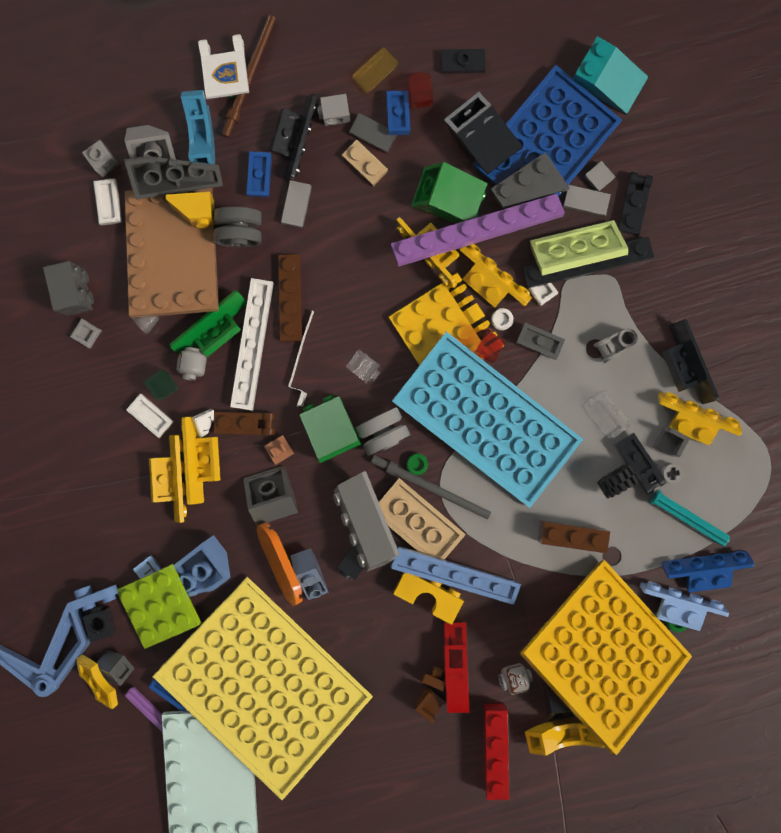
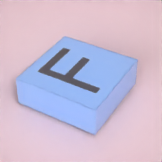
[133,555,162,579]

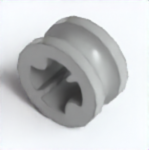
[661,464,683,483]

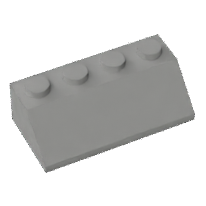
[333,471,400,572]

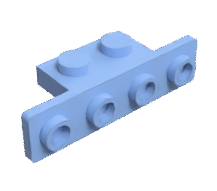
[640,581,729,631]

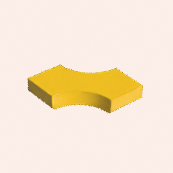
[76,654,118,709]

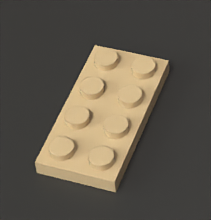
[379,478,466,560]

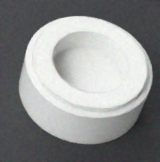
[491,308,513,331]

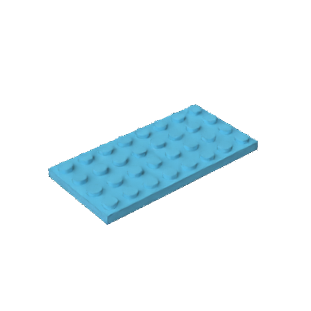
[392,332,583,508]

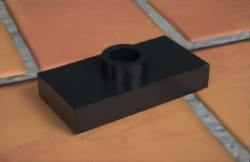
[442,49,485,74]

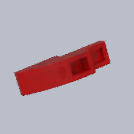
[444,623,469,713]

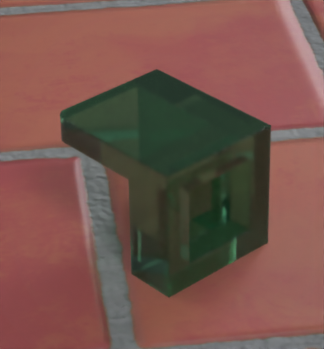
[143,369,179,401]

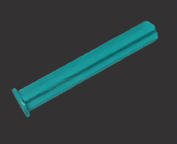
[649,489,730,546]

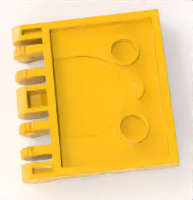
[389,273,504,365]

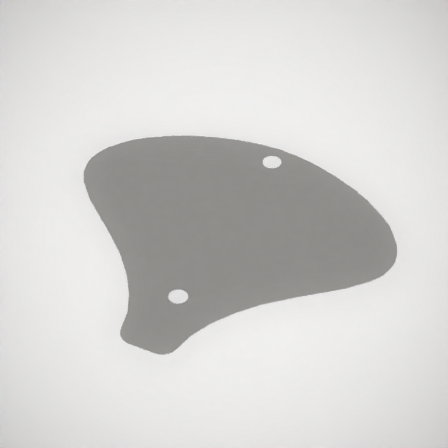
[440,274,772,576]

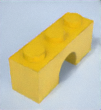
[393,572,464,625]

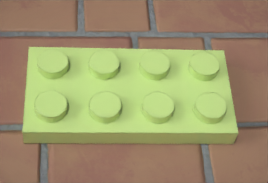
[530,220,628,275]

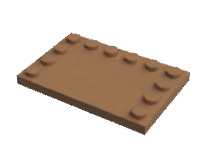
[125,188,219,318]

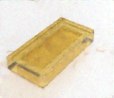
[352,47,398,94]

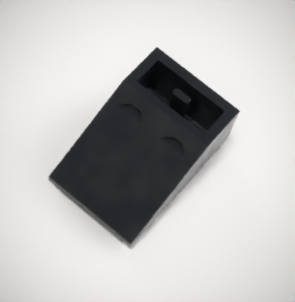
[444,92,522,175]

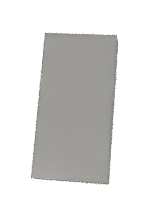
[281,180,312,228]
[563,185,611,217]

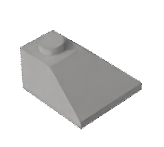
[124,125,176,160]

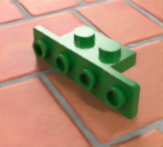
[169,290,247,357]

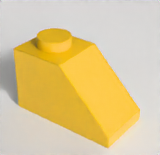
[166,192,215,228]

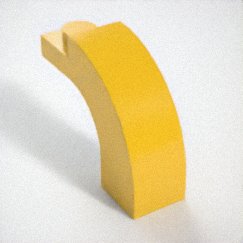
[525,717,604,756]

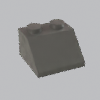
[243,465,298,526]

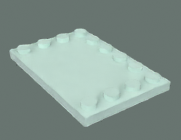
[162,711,258,833]

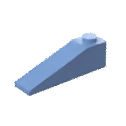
[174,535,230,597]

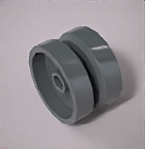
[213,207,262,248]

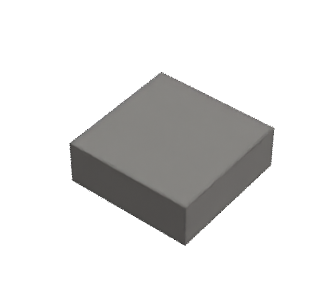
[584,161,615,192]
[70,318,102,349]

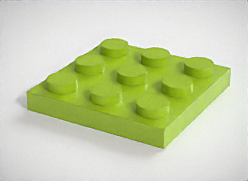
[118,564,201,649]

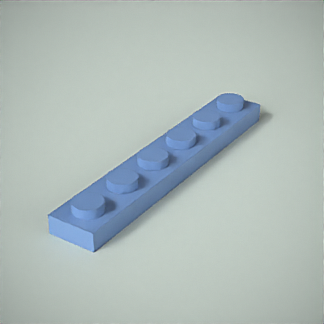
[390,546,521,605]

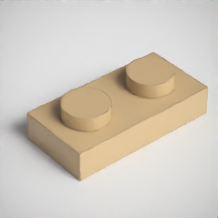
[342,140,388,187]

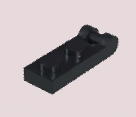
[618,171,653,236]
[614,433,667,495]

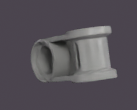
[593,328,638,363]

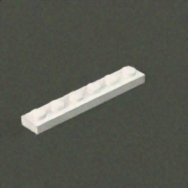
[230,278,274,410]

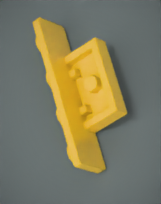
[396,217,459,288]
[460,244,532,307]
[658,391,742,446]
[182,417,220,505]
[149,435,187,523]

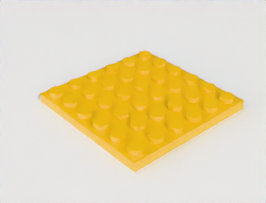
[520,560,692,755]

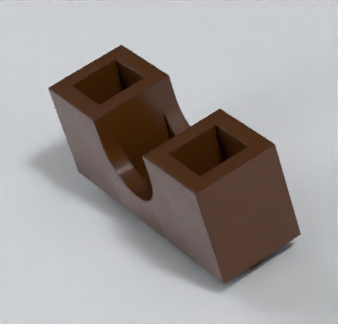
[538,520,610,553]

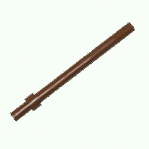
[221,15,276,138]

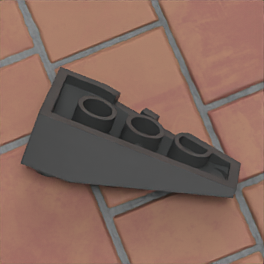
[125,156,223,200]

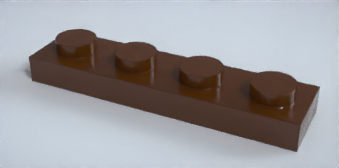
[278,254,303,342]

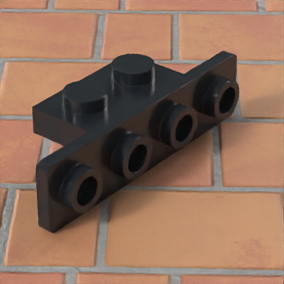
[269,93,318,181]
[662,319,719,405]

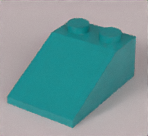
[573,36,648,115]

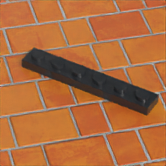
[522,237,654,290]

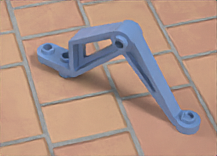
[0,585,119,697]

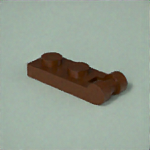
[214,412,275,435]

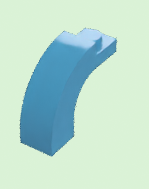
[181,90,215,164]

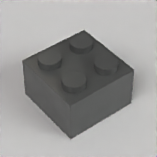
[43,261,94,316]

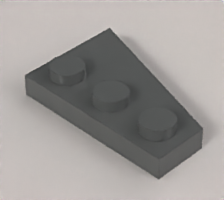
[490,152,570,209]

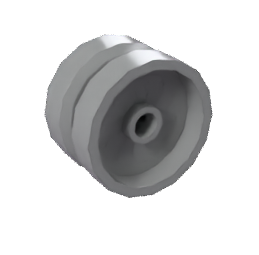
[354,407,411,456]

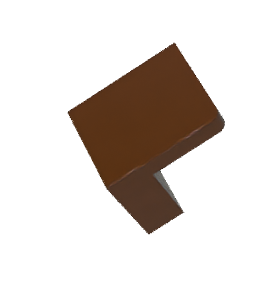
[415,686,445,723]

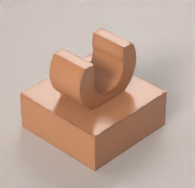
[264,435,295,465]

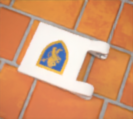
[198,34,249,99]

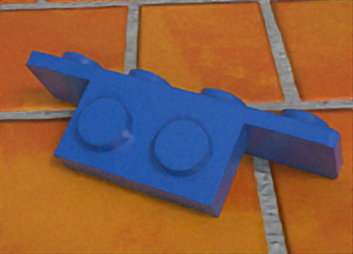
[662,551,754,593]

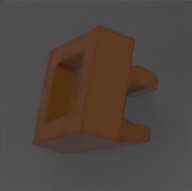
[420,666,446,691]

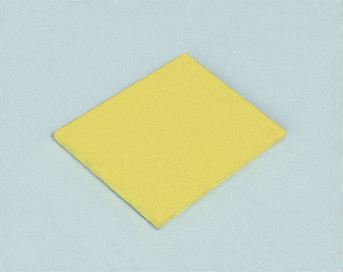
[152,577,373,800]

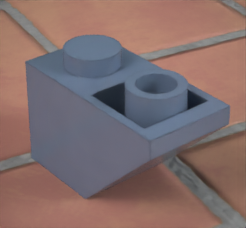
[291,548,329,600]

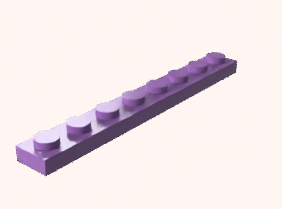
[391,194,565,267]

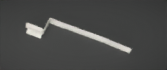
[288,310,314,408]

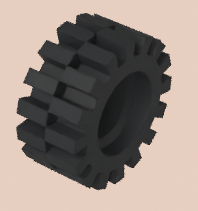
[597,463,641,499]

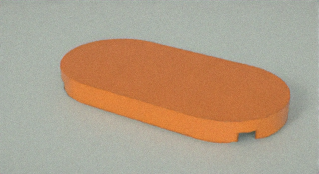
[257,522,303,606]

